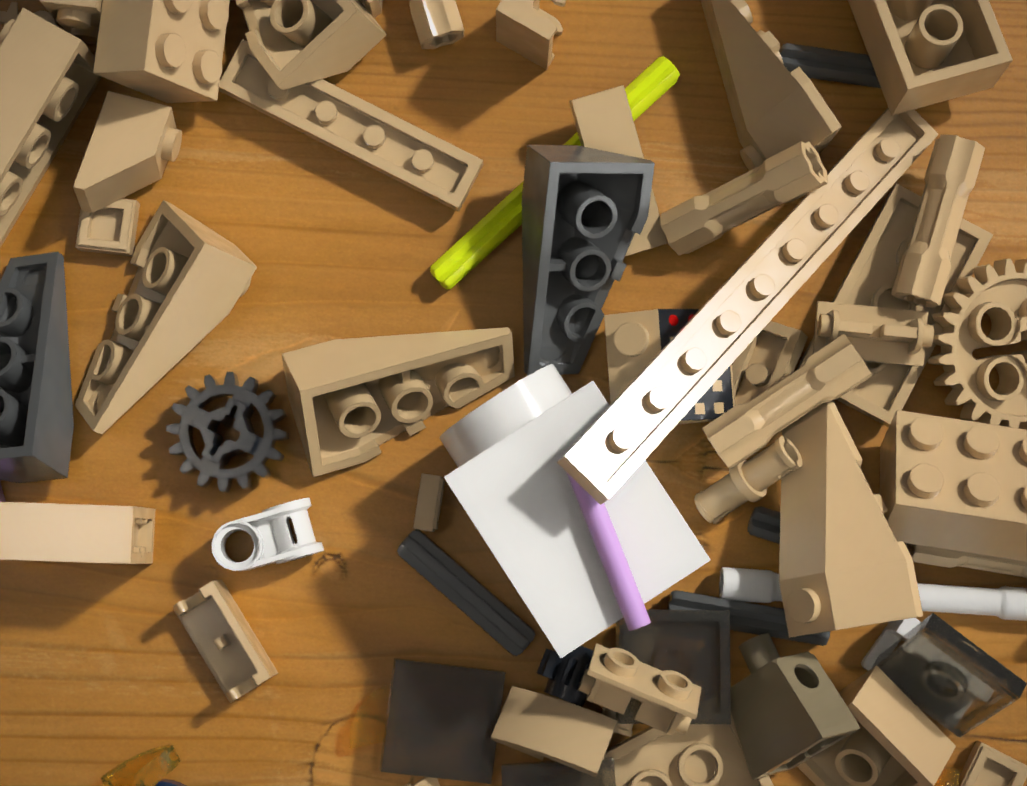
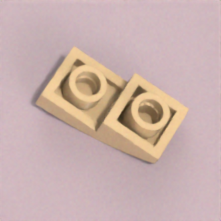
[491,686,618,777]

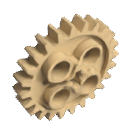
[928,258,1027,430]

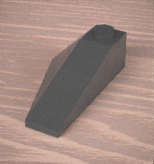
[522,145,655,376]
[0,252,74,483]

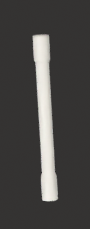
[719,567,1027,621]

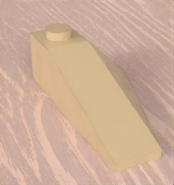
[75,200,257,434]
[282,327,515,477]

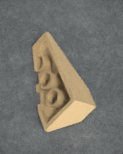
[235,0,387,90]
[701,0,842,171]
[779,402,923,638]

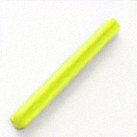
[430,56,680,290]

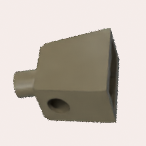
[727,633,860,780]

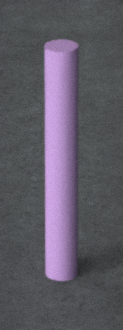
[567,473,651,631]

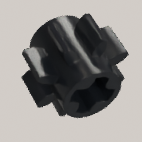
[537,646,593,707]

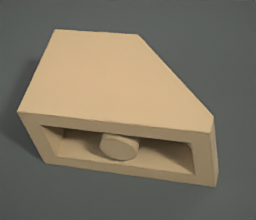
[73,91,182,213]

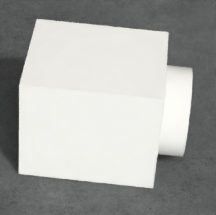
[439,364,711,658]

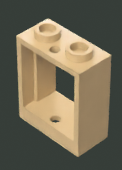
[0,502,156,564]

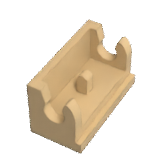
[496,0,566,70]
[173,580,278,703]

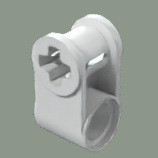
[211,498,324,571]

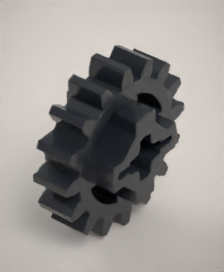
[166,372,289,492]

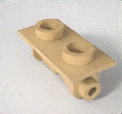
[813,301,934,367]
[578,643,701,736]

